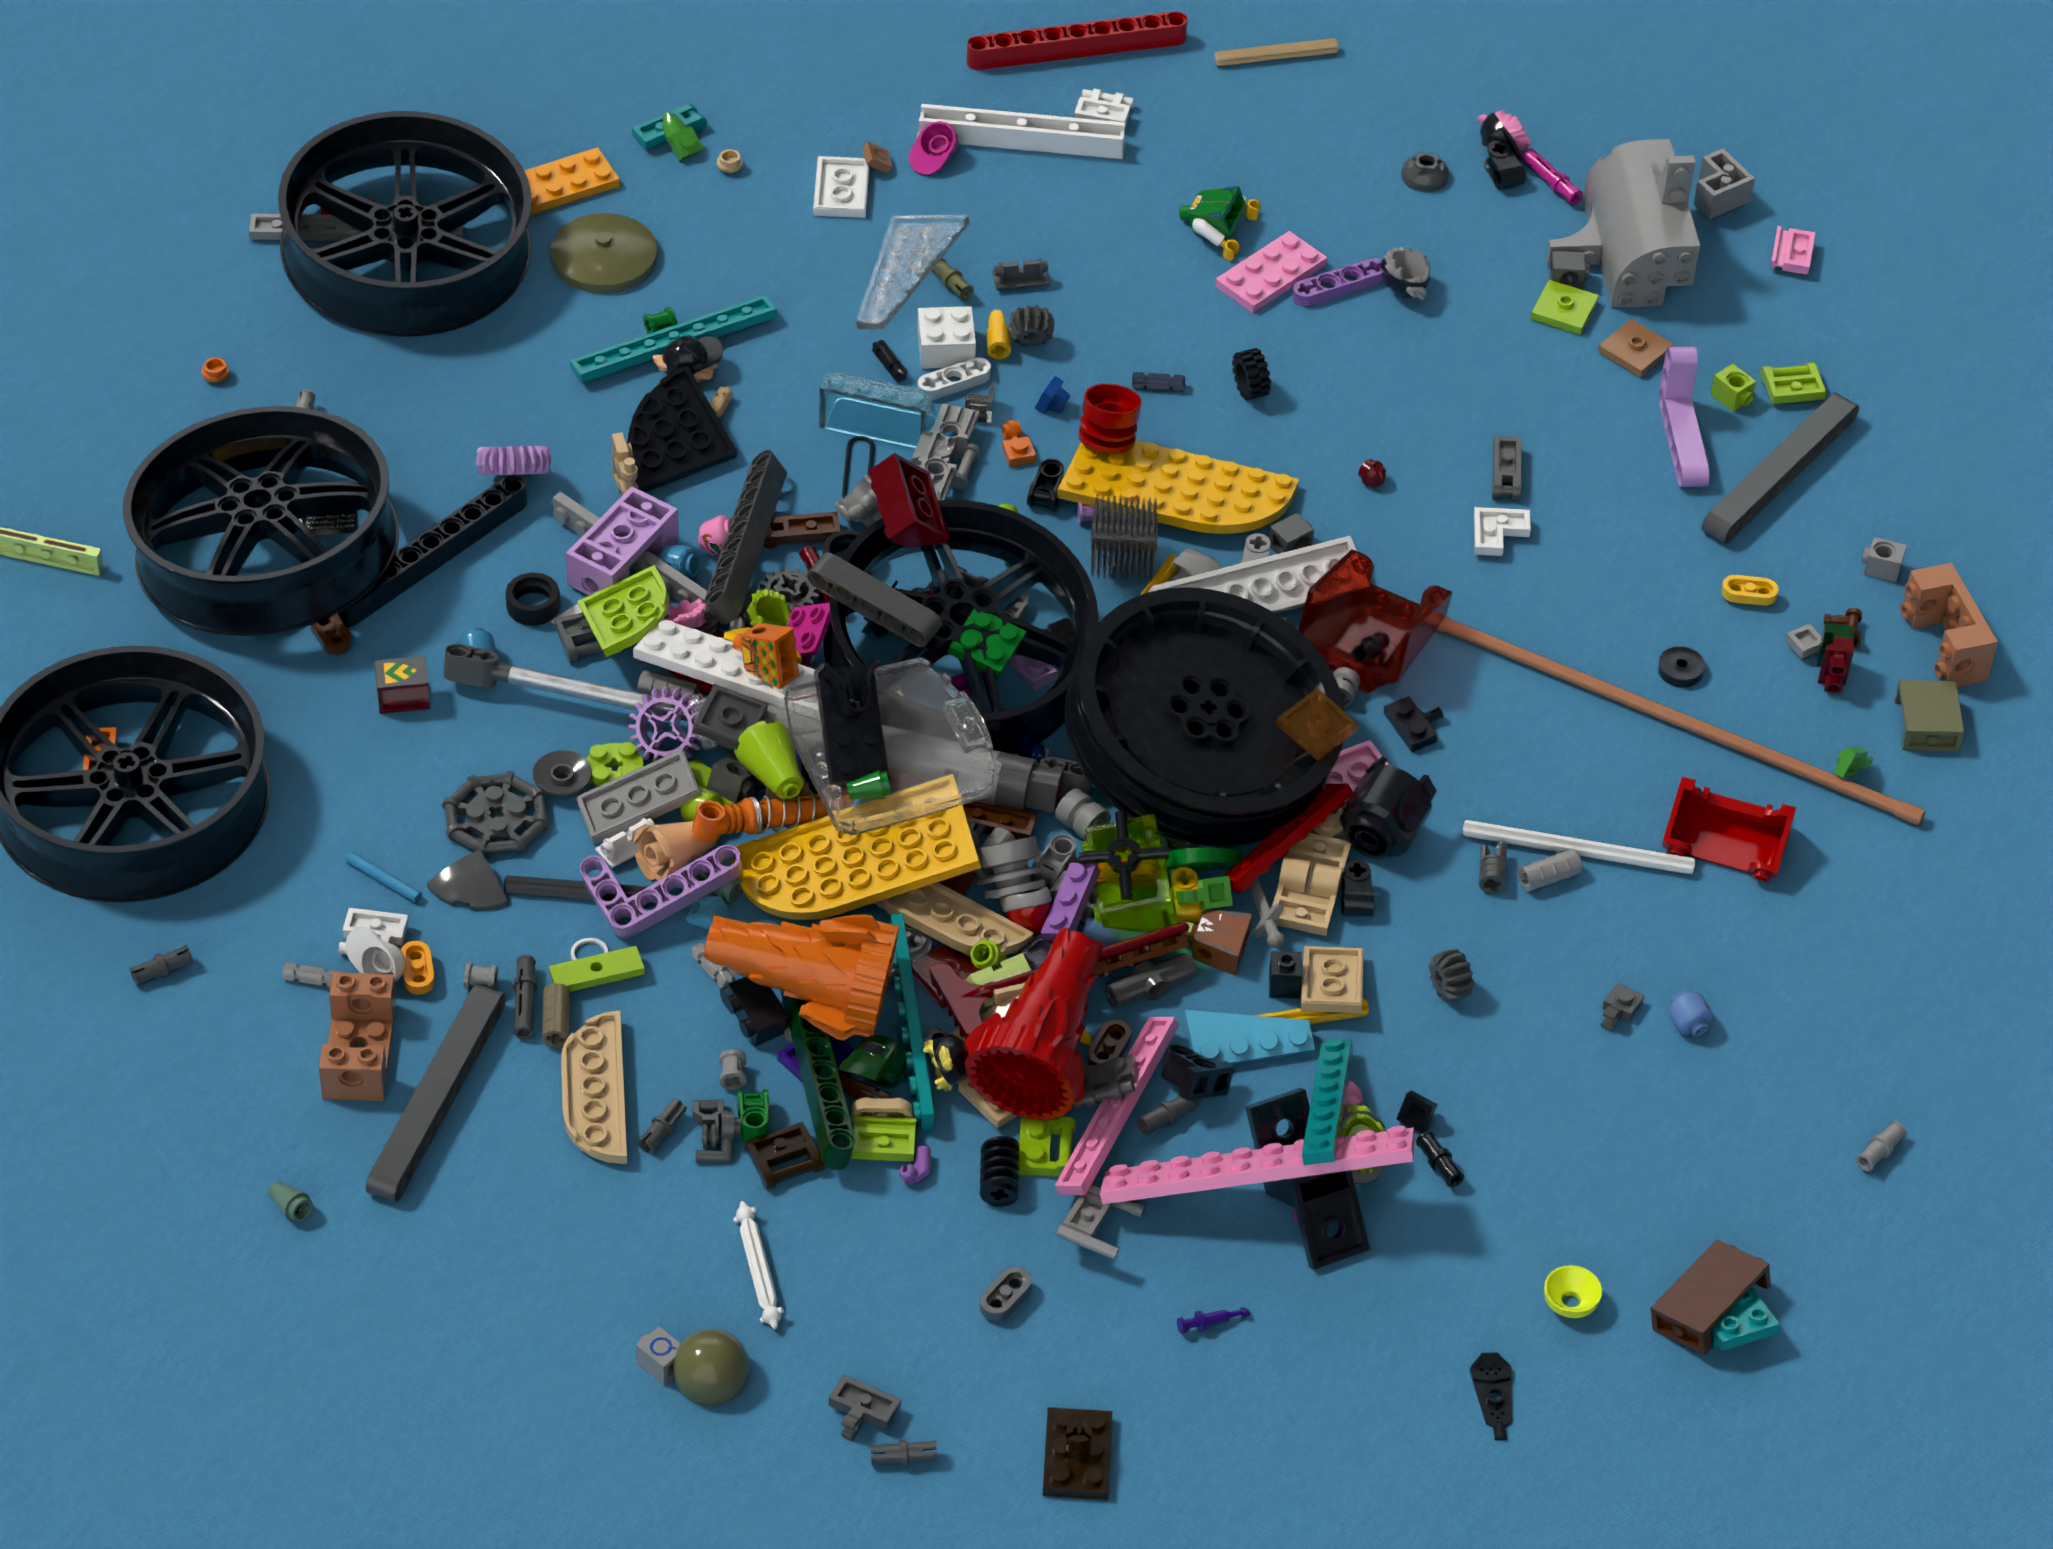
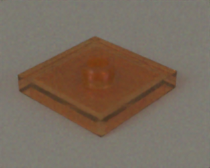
[1276,688,1359,761]

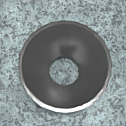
[1401,152,1449,192]

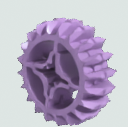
[476,446,551,475]
[628,687,705,762]

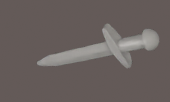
[1242,854,1285,948]

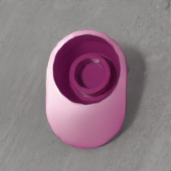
[909,121,959,175]

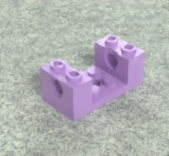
[566,486,679,595]

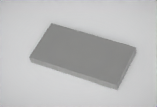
[576,749,701,845]

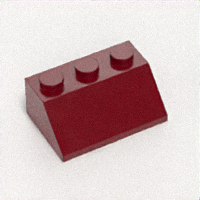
[869,453,950,548]

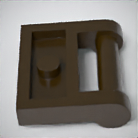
[745,1121,825,1190]

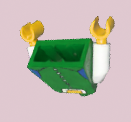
[1179,186,1261,261]

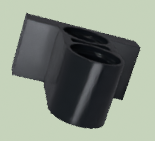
[1161,1045,1235,1101]

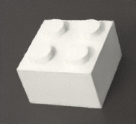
[917,306,976,369]

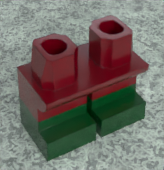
[1817,623,1854,693]

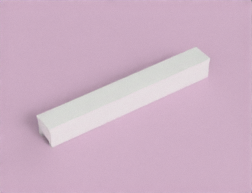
[917,104,1125,159]

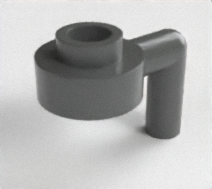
[696,1111,740,1163]

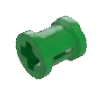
[643,307,678,334]

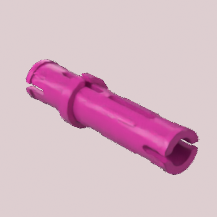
[1522,148,1583,205]

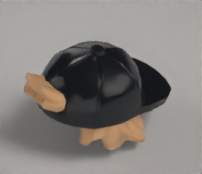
[653,335,723,383]

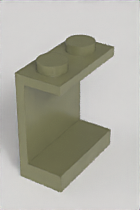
[1894,680,1964,751]

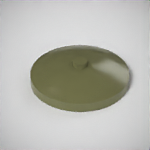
[550,213,657,293]

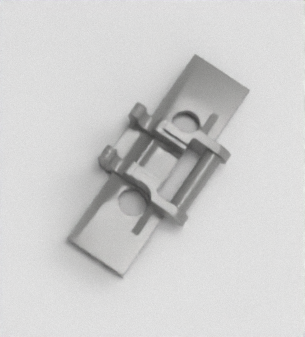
[911,403,980,501]

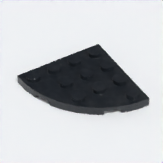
[627,365,738,492]

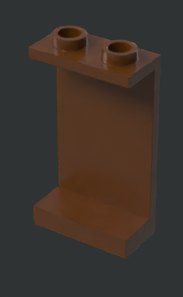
[1650,1239,1771,1355]

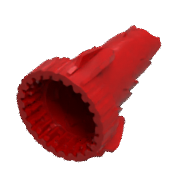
[964,928,1103,1120]

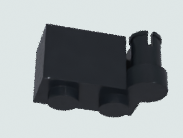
[720,977,790,1047]

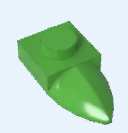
[663,111,704,162]

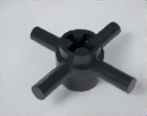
[1079,811,1169,900]

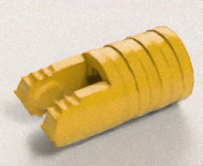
[986,309,1011,360]

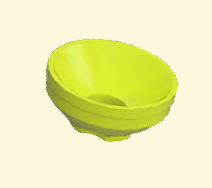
[1544,1265,1602,1318]

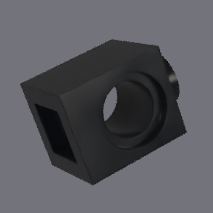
[1269,951,1302,999]

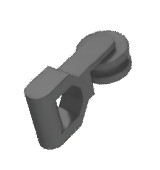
[693,1099,724,1149]

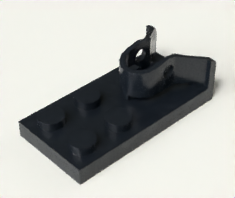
[814,660,890,785]

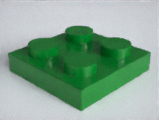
[948,608,1027,678]

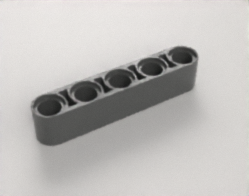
[807,552,942,648]

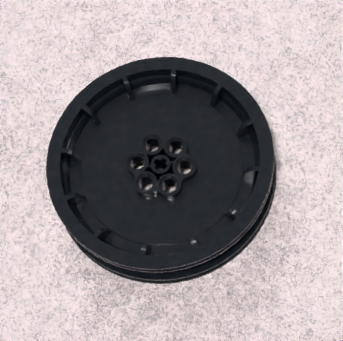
[1064,587,1346,846]

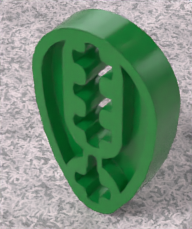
[1166,847,1243,870]

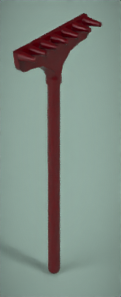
[928,922,1189,1040]

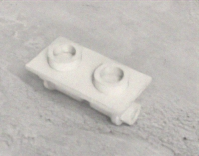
[595,818,655,868]

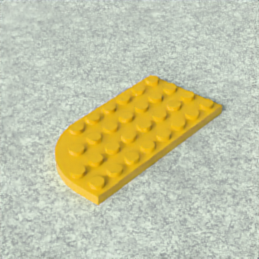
[1057,440,1299,534]
[731,775,981,920]

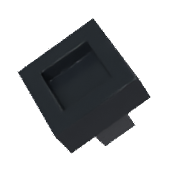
[1396,1090,1438,1133]

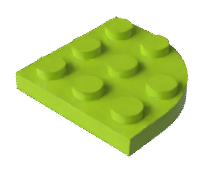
[577,565,669,658]

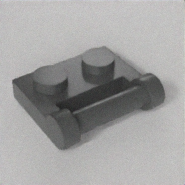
[554,613,603,663]

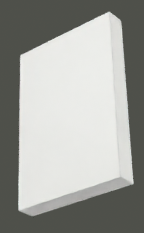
[813,156,870,218]

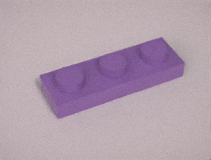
[1041,863,1100,941]

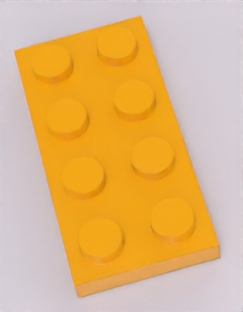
[524,147,620,215]

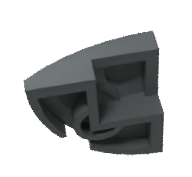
[427,850,508,911]

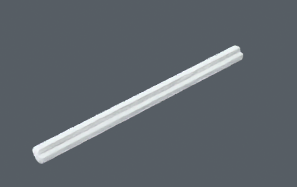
[1462,820,1695,874]

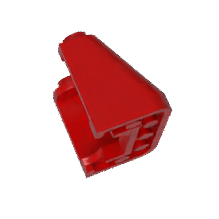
[1662,777,1796,882]

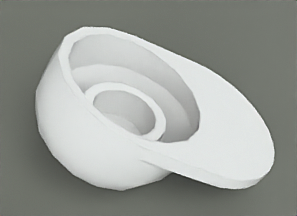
[346,927,406,983]

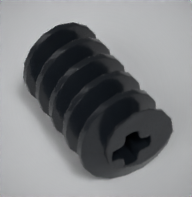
[980,1136,1020,1207]

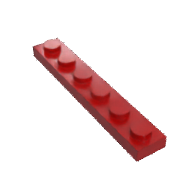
[1223,783,1353,892]

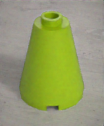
[734,720,803,799]

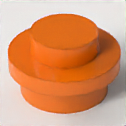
[202,357,230,382]

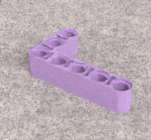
[1659,346,1709,488]
[580,845,743,939]

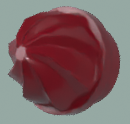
[1358,459,1387,487]

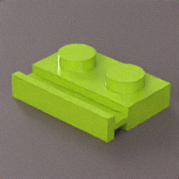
[852,1116,916,1162]

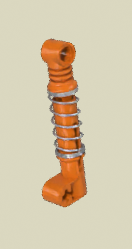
[692,788,893,842]

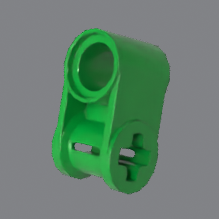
[737,1089,769,1144]

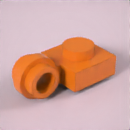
[1002,420,1036,467]

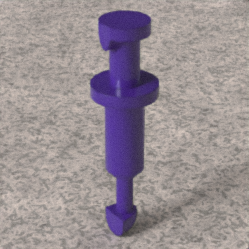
[1177,1308,1251,1334]

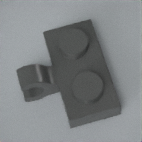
[828,1375,901,1441]

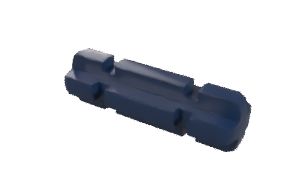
[1132,372,1185,391]

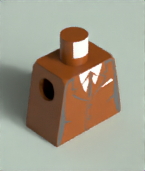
[1182,909,1252,975]

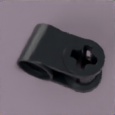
[1484,140,1526,190]
[1027,458,1064,512]
[1341,859,1374,916]

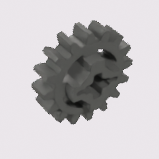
[759,567,820,614]

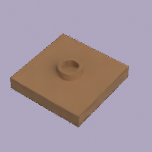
[1598,319,1674,378]

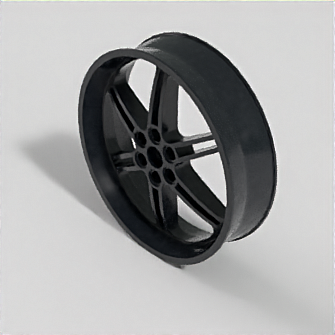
[278,111,532,337]
[123,406,399,636]
[823,500,1099,754]
[0,646,270,902]

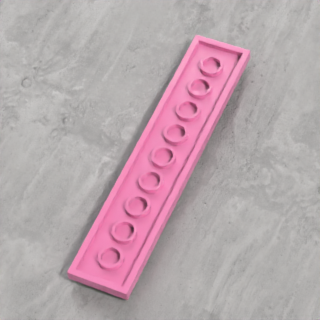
[1100,1126,1416,1204]

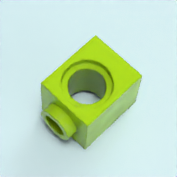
[1711,364,1756,412]

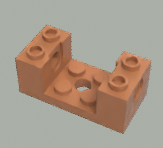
[1900,562,1998,687]
[319,972,396,1101]

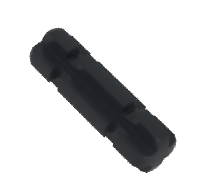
[872,340,908,382]

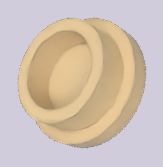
[717,149,743,173]

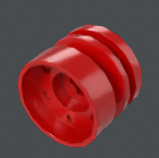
[1078,383,1142,454]

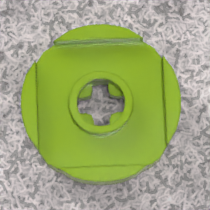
[586,742,643,787]

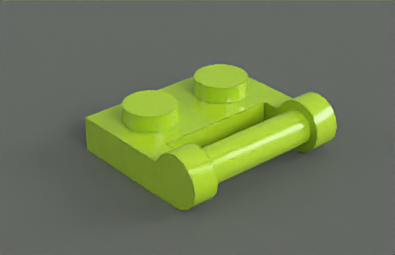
[1760,362,1826,404]
[1018,1116,1076,1177]

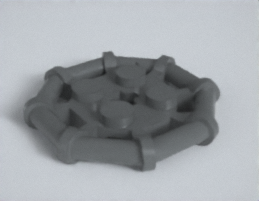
[442,771,551,857]

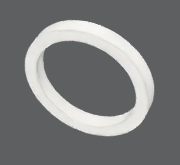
[571,938,608,960]

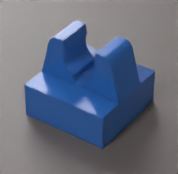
[1035,376,1070,414]

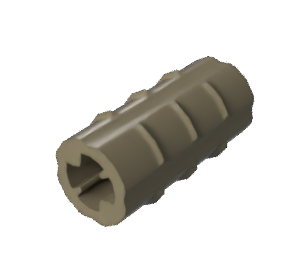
[541,983,571,1048]

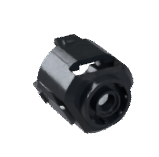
[1339,756,1437,859]

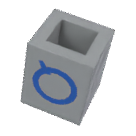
[636,1326,681,1386]

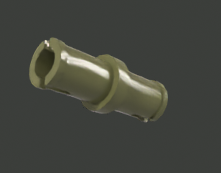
[930,258,974,300]

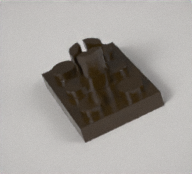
[1042,1407,1112,1500]

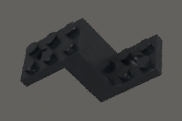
[1245,1088,1370,1269]

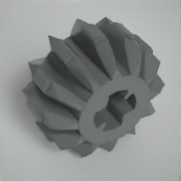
[1009,305,1054,346]
[1429,949,1474,1001]

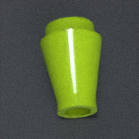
[970,940,1007,969]

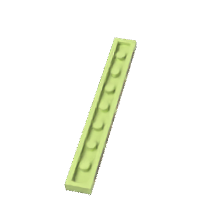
[0,527,104,576]

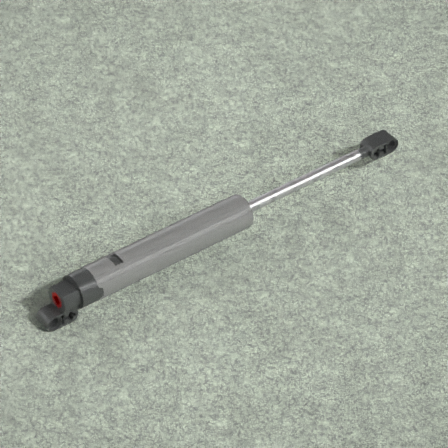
[443,644,1092,814]

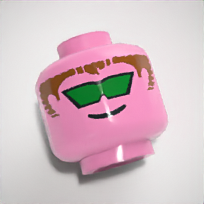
[698,515,732,556]

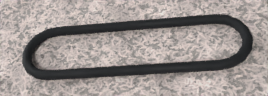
[842,436,874,499]

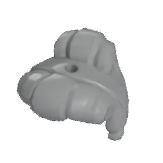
[834,475,882,527]

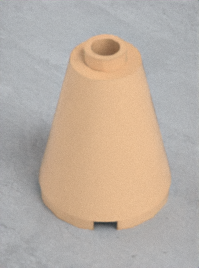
[633,821,717,881]

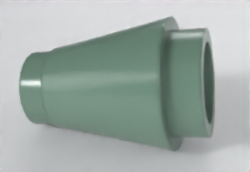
[268,1181,313,1222]

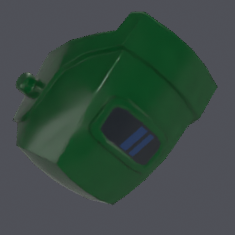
[838,1035,907,1088]

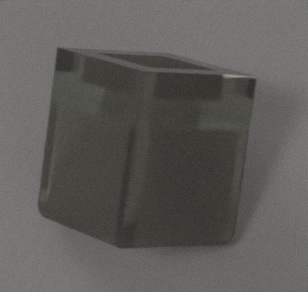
[965,381,996,423]

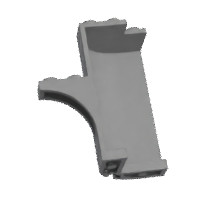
[1546,139,1700,308]

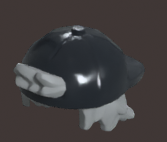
[1380,247,1430,300]

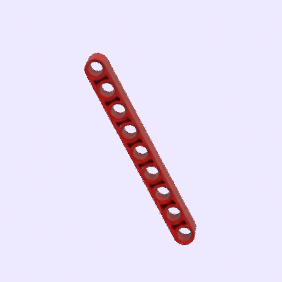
[966,11,1188,70]

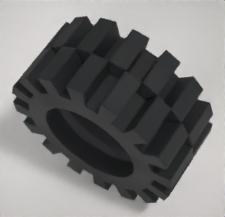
[1232,348,1271,400]

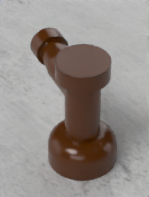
[1824,608,1862,648]

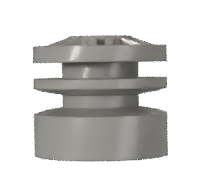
[976,836,1046,899]

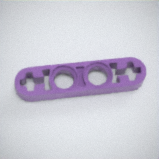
[1292,258,1385,307]

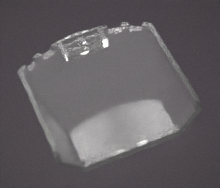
[784,657,995,835]

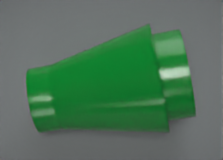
[846,770,892,800]

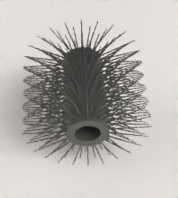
[1091,494,1158,581]

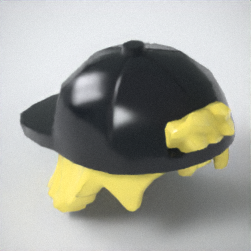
[923,1036,969,1092]

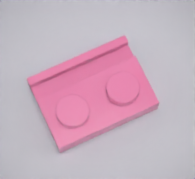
[1770,226,1816,275]

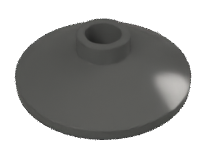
[533,750,592,796]

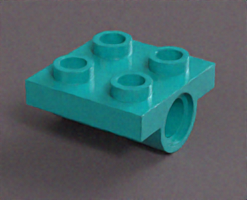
[1711,1287,1780,1351]

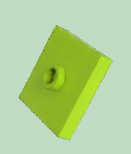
[1530,280,1599,335]

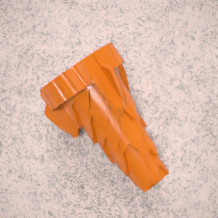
[704,915,900,1041]

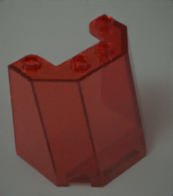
[1299,549,1453,693]

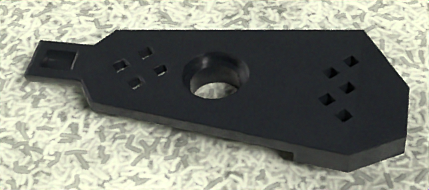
[1469,1352,1512,1440]

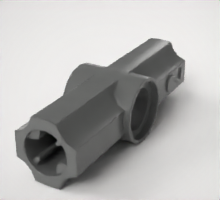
[1105,952,1197,1008]

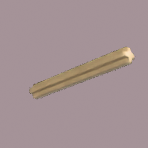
[1215,38,1339,66]

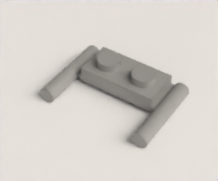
[1056,1184,1146,1260]

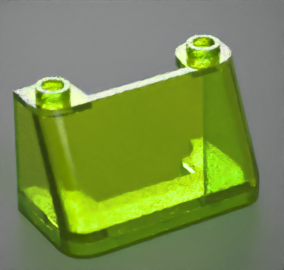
[1081,814,1177,933]

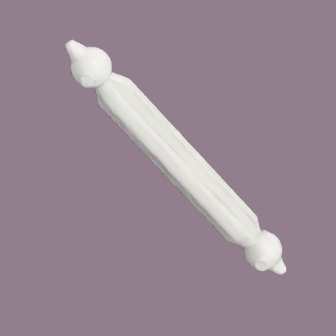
[733,1201,784,1330]

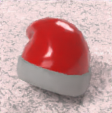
[1000,887,1052,936]

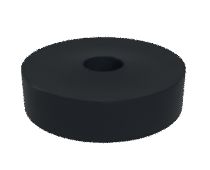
[1658,647,1705,688]

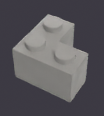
[1694,148,1755,219]

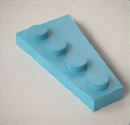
[1183,1010,1315,1065]

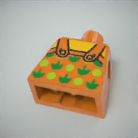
[733,623,799,689]

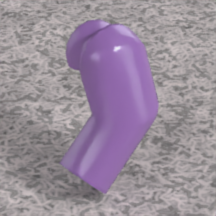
[899,1146,931,1185]

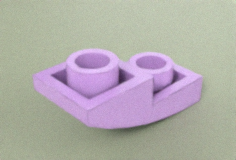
[1009,654,1058,691]

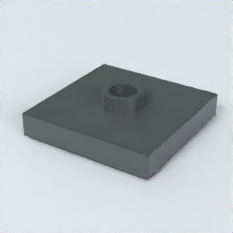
[692,684,769,749]

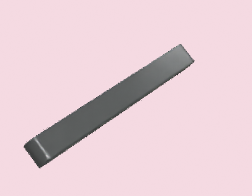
[1702,393,1859,544]
[704,450,787,624]
[366,984,506,1202]

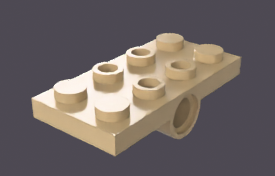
[1272,833,1351,936]

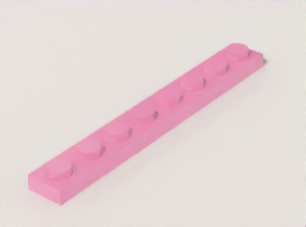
[1054,1017,1179,1195]

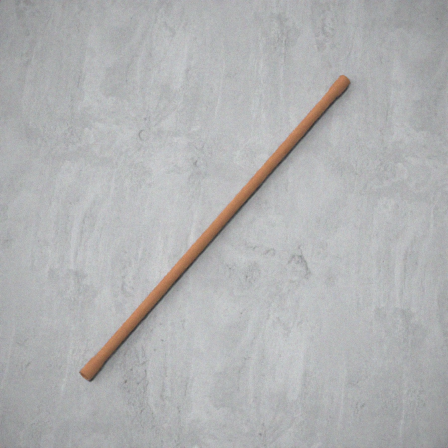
[1419,608,1926,826]

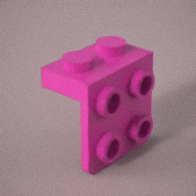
[787,602,831,667]

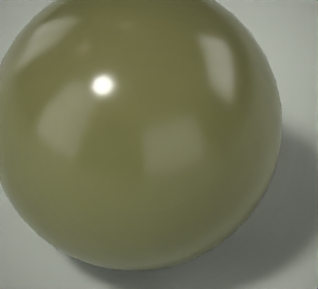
[672,1329,750,1406]

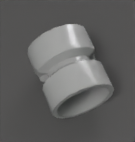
[1055,788,1111,843]

